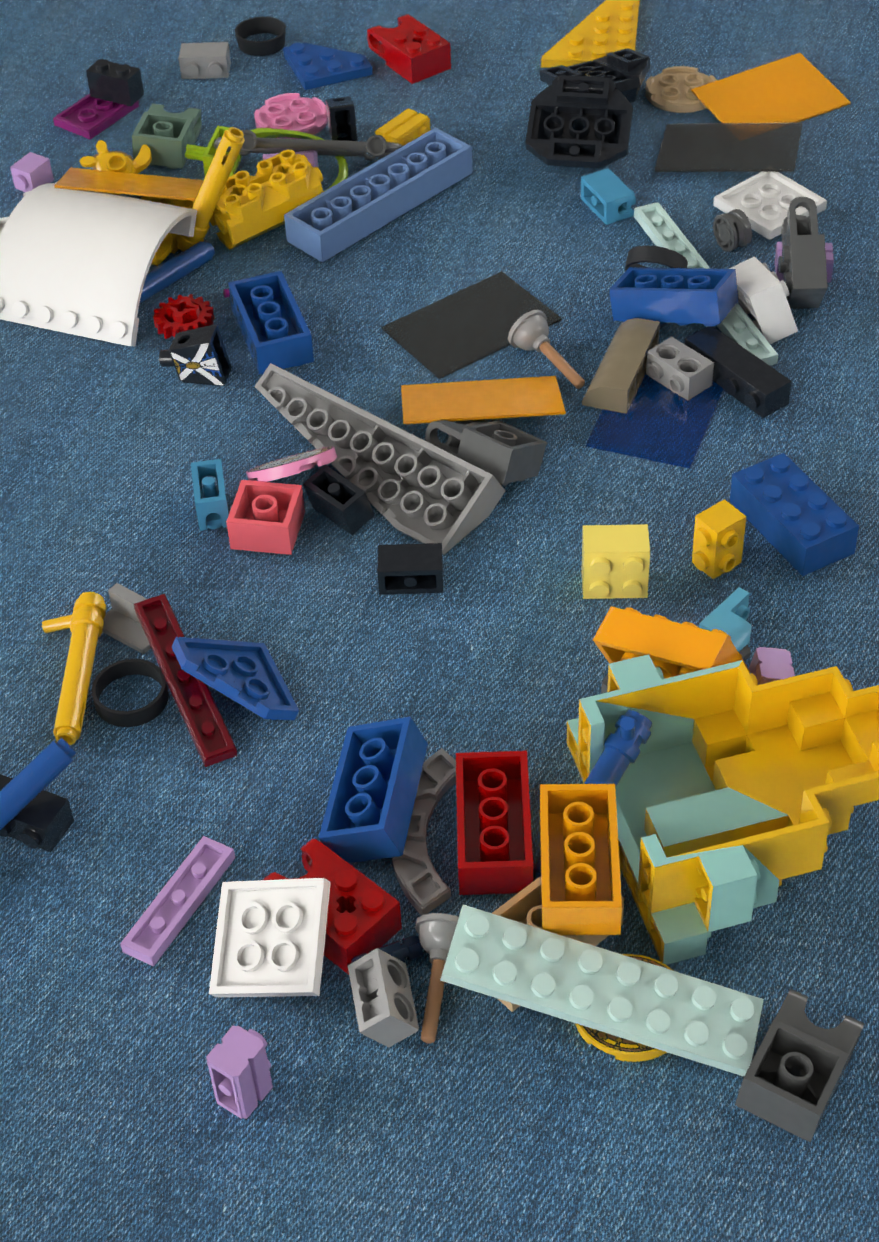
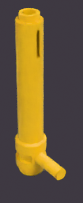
[176,127,245,252]
[42,592,107,745]

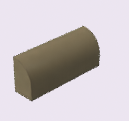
[582,318,660,414]

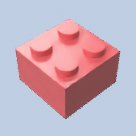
[226,480,305,555]

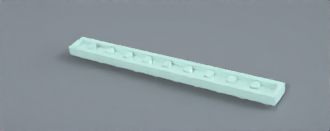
[634,202,778,366]

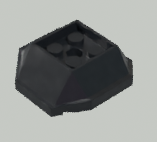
[539,48,651,103]
[525,75,633,169]

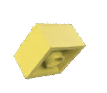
[582,524,650,599]

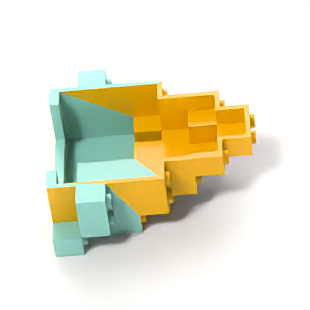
[567,654,879,965]

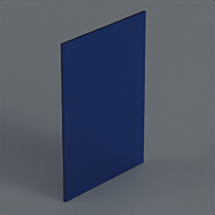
[586,373,723,469]

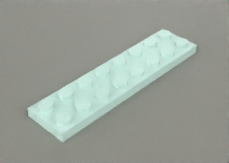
[440,904,764,1076]

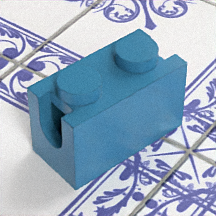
[581,168,636,225]
[191,459,229,531]

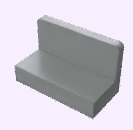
[103,583,151,654]

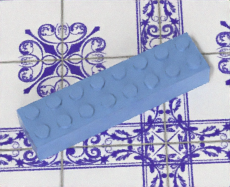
[284,128,472,263]

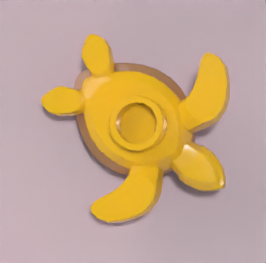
[79,140,152,195]

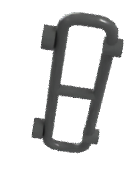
[214,130,403,161]

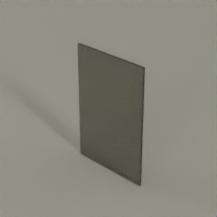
[655,122,803,172]
[381,271,562,379]

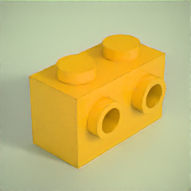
[692,499,746,579]

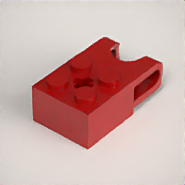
[367,14,451,84]
[263,838,402,975]

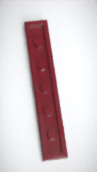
[134,593,237,767]

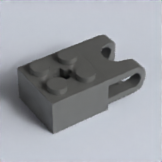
[778,197,828,309]
[425,419,547,486]
[735,989,865,1143]

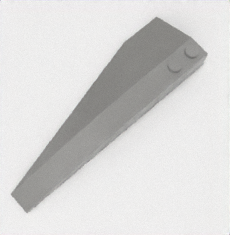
[255,363,506,555]

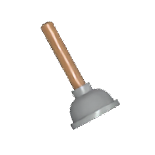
[508,309,585,389]
[415,913,459,1044]

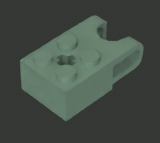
[132,103,202,169]

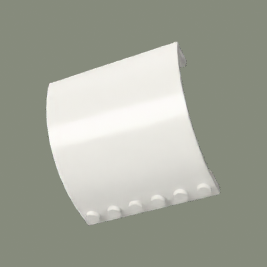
[0,183,197,346]

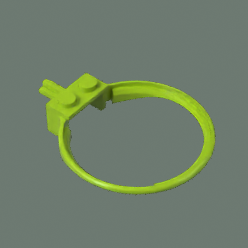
[185,125,348,191]

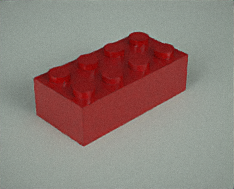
[456,751,533,895]

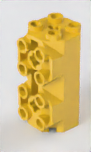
[210,149,324,250]

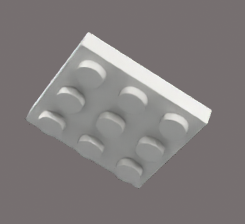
[713,167,827,240]
[209,878,331,998]

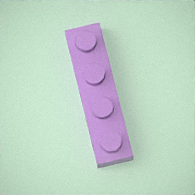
[120,836,235,967]

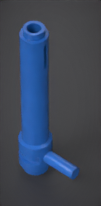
[139,241,215,304]
[533,709,652,881]
[0,738,76,830]

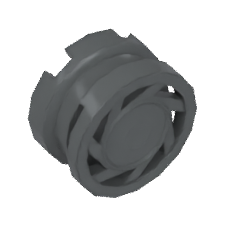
[713,209,752,252]

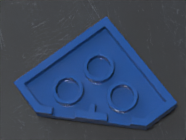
[283,43,373,90]
[172,637,299,720]

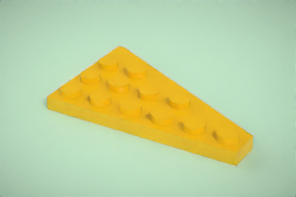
[541,0,640,68]

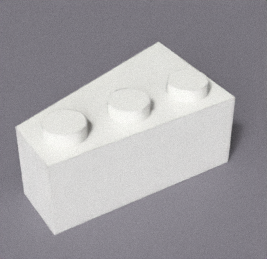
[729,256,798,344]

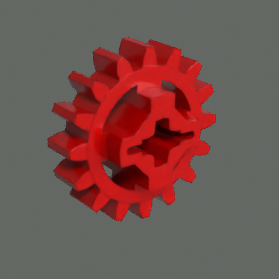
[153,294,214,339]

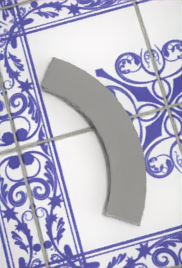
[391,748,456,916]

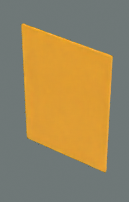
[691,53,851,143]
[55,167,204,201]
[401,376,566,424]

